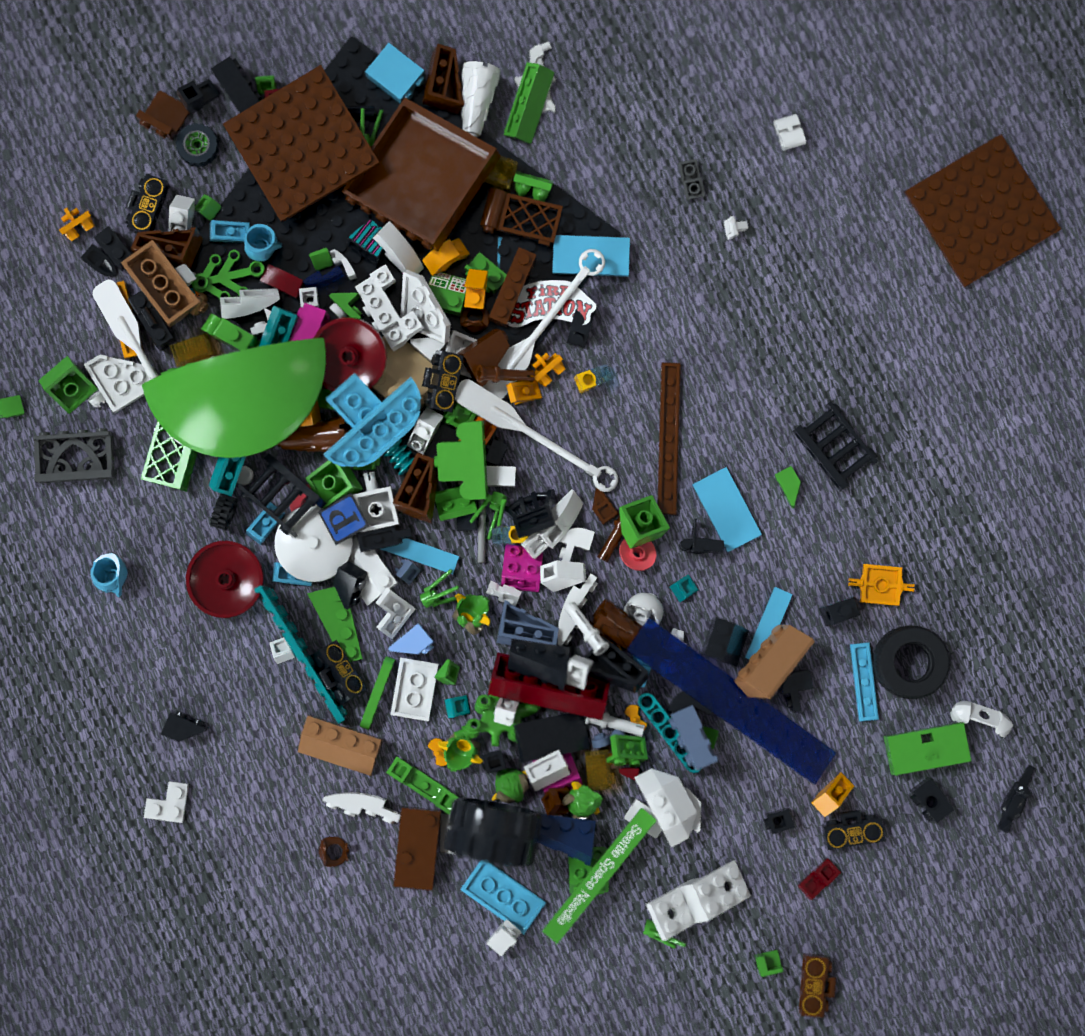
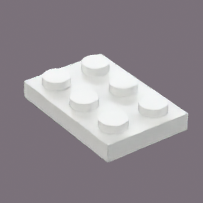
[391,658,439,721]

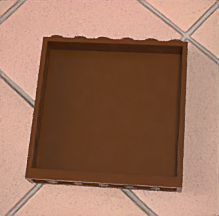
[342,98,501,251]

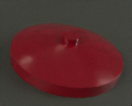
[313,317,387,392]
[186,541,264,618]

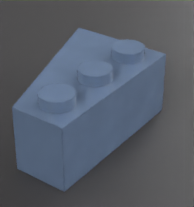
[496,600,559,646]
[669,705,719,770]

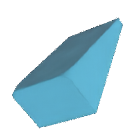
[210,220,250,242]
[246,502,285,545]
[272,562,312,586]

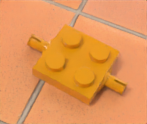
[848,564,915,606]

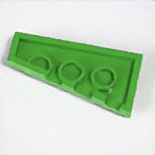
[307,587,363,662]

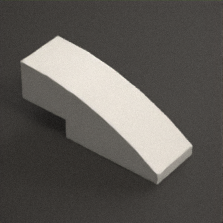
[373,221,424,274]
[220,289,280,319]
[458,466,516,487]

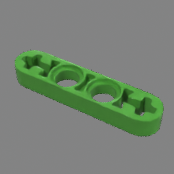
[360,656,395,730]

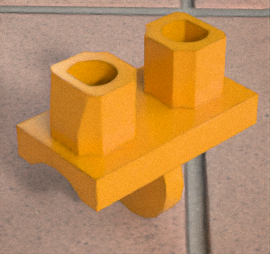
[59,207,95,241]
[530,353,566,387]

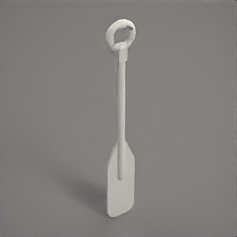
[483,249,605,400]
[93,280,181,444]
[455,379,618,492]

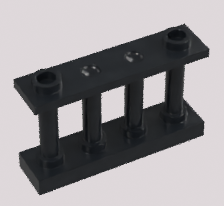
[792,401,878,491]
[238,453,327,538]

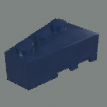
[538,814,596,866]

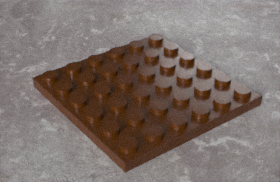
[223,65,380,222]
[904,134,1061,288]

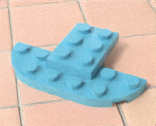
[324,373,421,467]

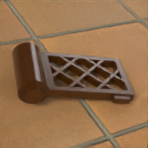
[480,188,563,246]

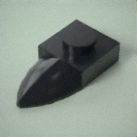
[80,243,117,277]

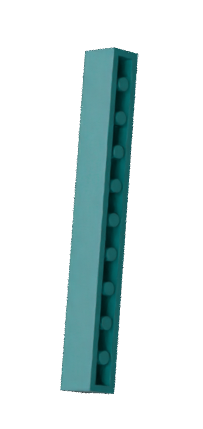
[208,305,297,496]

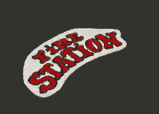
[508,280,596,327]

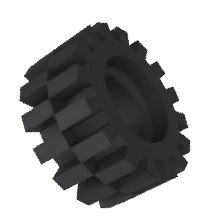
[210,493,238,531]

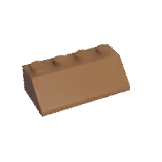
[121,240,200,328]
[734,625,815,699]
[298,715,383,776]

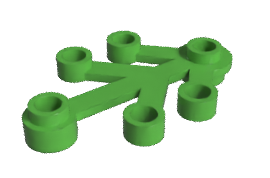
[192,250,265,300]

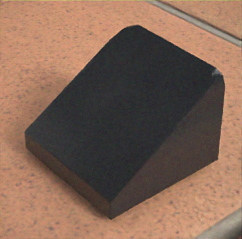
[456,513,476,531]

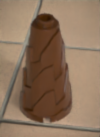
[278,416,352,453]
[589,599,662,658]

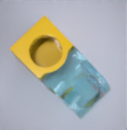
[574,364,613,394]
[492,526,528,544]

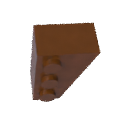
[422,44,464,114]
[131,227,203,269]
[393,453,438,524]

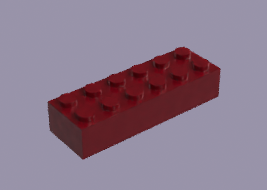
[488,652,610,720]

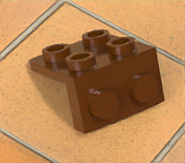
[136,91,190,141]

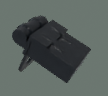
[679,519,724,554]

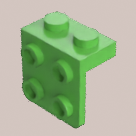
[568,847,609,895]

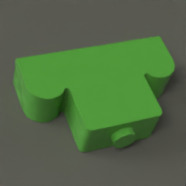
[201,313,260,351]
[434,420,488,500]

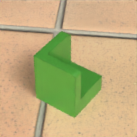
[755,950,784,977]

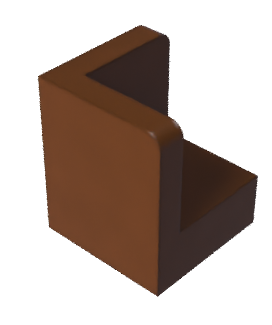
[541,787,570,816]

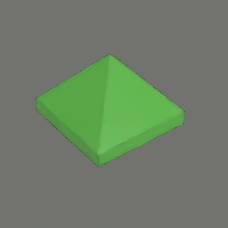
[255,75,277,95]

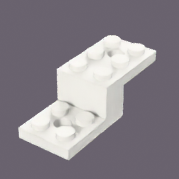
[646,860,751,941]

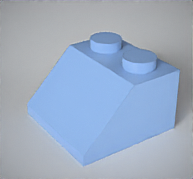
[388,624,435,655]

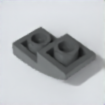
[677,159,705,200]

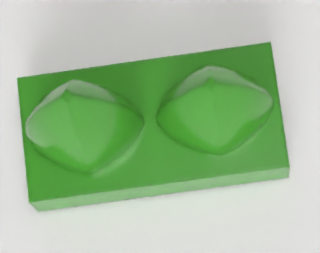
[514,171,554,206]

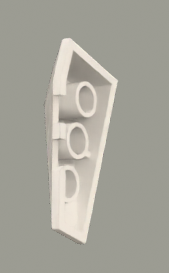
[349,531,399,606]

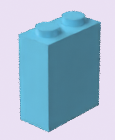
[365,43,425,104]

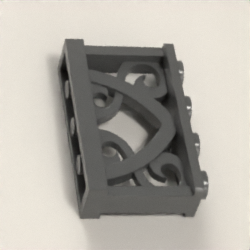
[33,428,116,484]

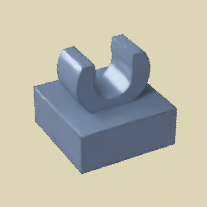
[394,559,421,585]

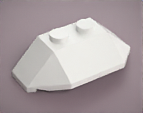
[634,768,697,847]

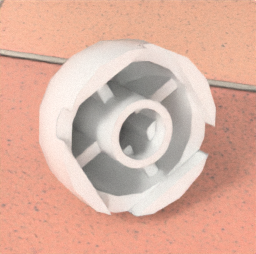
[624,593,664,630]

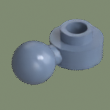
[591,729,626,748]

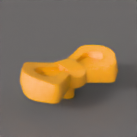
[624,704,647,730]
[428,738,447,766]

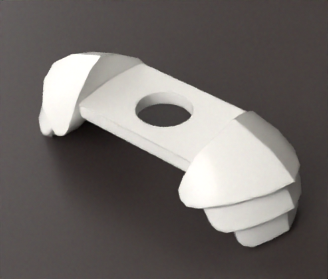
[950,701,1013,738]

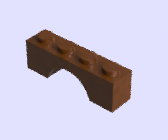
[489,247,536,328]

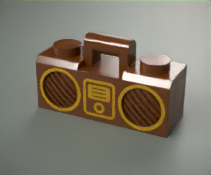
[798,953,836,1018]

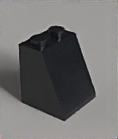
[701,617,749,667]

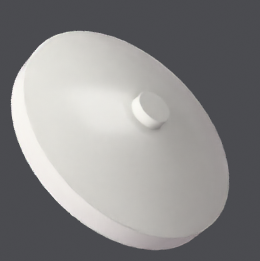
[275,505,353,582]

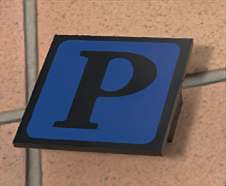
[318,493,369,545]

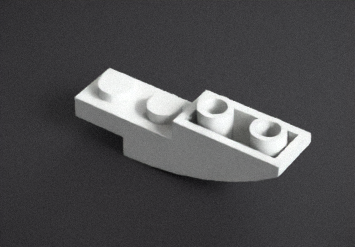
[521,489,583,559]
[558,574,598,646]
[323,792,401,824]

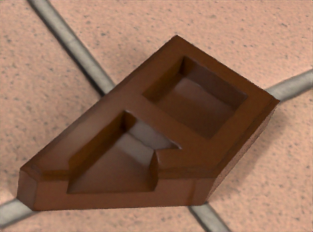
[592,488,619,525]

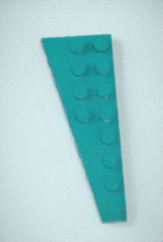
[254,585,347,724]

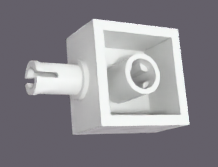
[353,472,400,532]

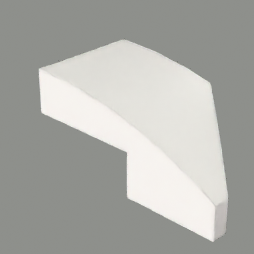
[329,249,357,281]

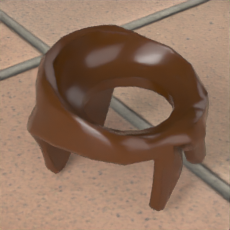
[460,302,489,333]
[319,837,349,867]

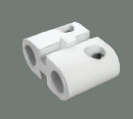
[774,114,806,151]

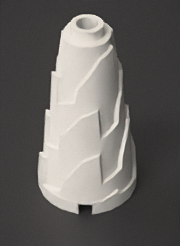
[462,61,501,137]

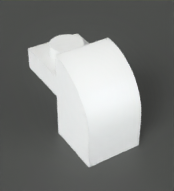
[559,528,595,562]
[486,919,522,956]

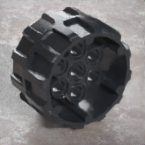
[444,798,542,867]

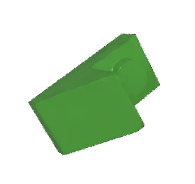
[329,293,362,320]

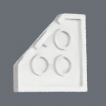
[400,270,451,344]
[83,355,159,413]

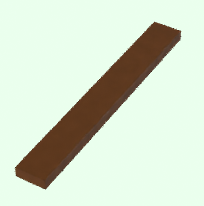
[657,362,681,515]

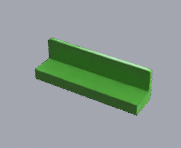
[503,62,554,144]

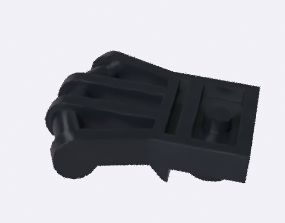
[504,489,556,539]

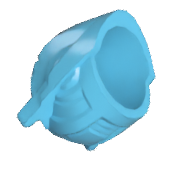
[244,224,282,261]
[90,553,128,597]

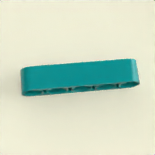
[637,693,702,773]

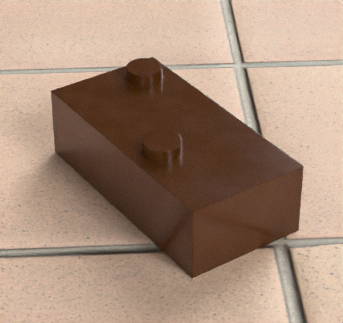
[393,806,441,890]

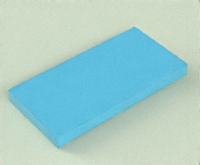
[553,235,630,277]
[692,467,762,552]
[460,861,546,935]

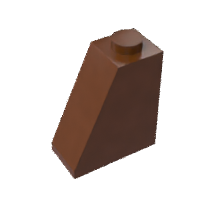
[457,329,510,387]

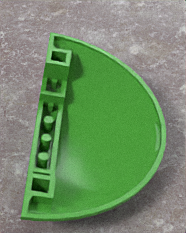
[142,338,326,458]

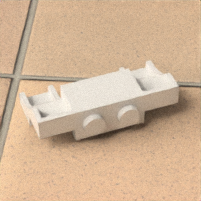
[355,264,424,351]

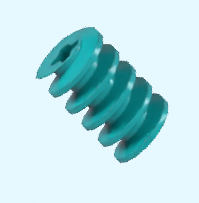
[384,438,415,476]

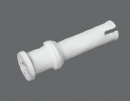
[565,601,609,656]
[585,712,645,737]

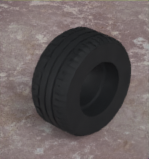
[872,625,950,699]

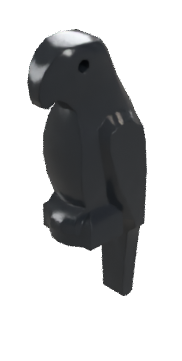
[998,765,1035,833]

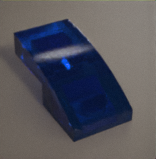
[303,266,345,288]

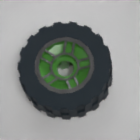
[176,123,220,167]

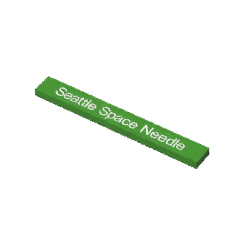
[542,808,657,944]

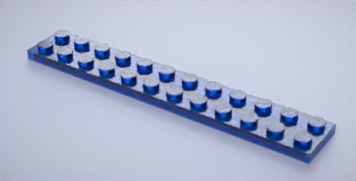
[626,618,836,785]

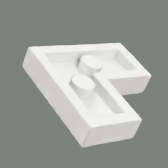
[375,588,415,639]
[144,781,189,823]

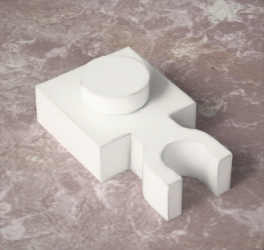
[486,581,521,607]

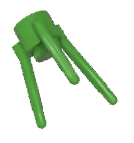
[353,108,383,147]
[470,492,507,540]
[420,569,459,608]
[643,919,686,948]

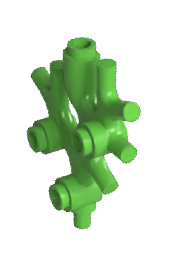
[454,695,540,746]

